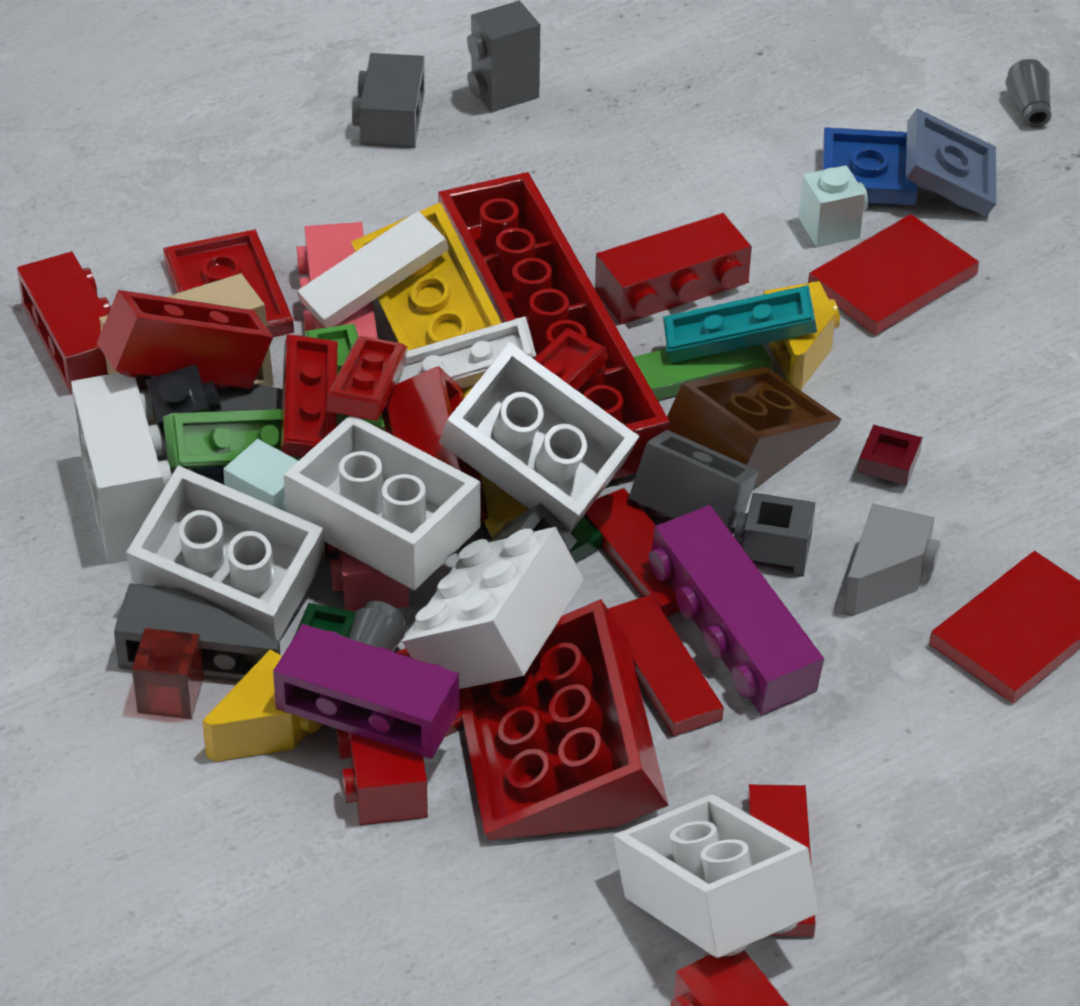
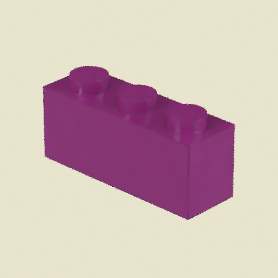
[273,624,459,759]

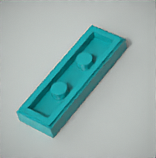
[663,285,818,363]

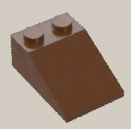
[667,366,841,485]

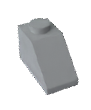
[844,503,941,616]

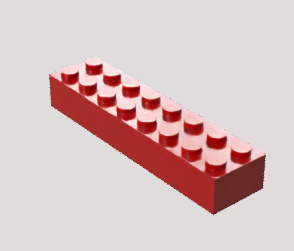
[438,172,670,480]

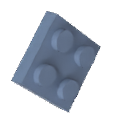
[906,108,996,217]

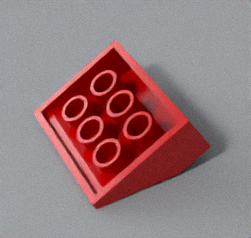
[459,599,669,840]

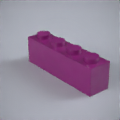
[648,505,824,715]

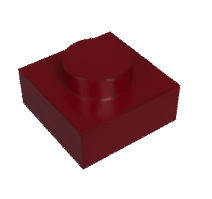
[857,424,923,486]

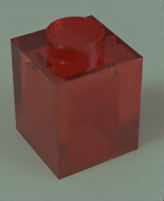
[132,628,204,720]

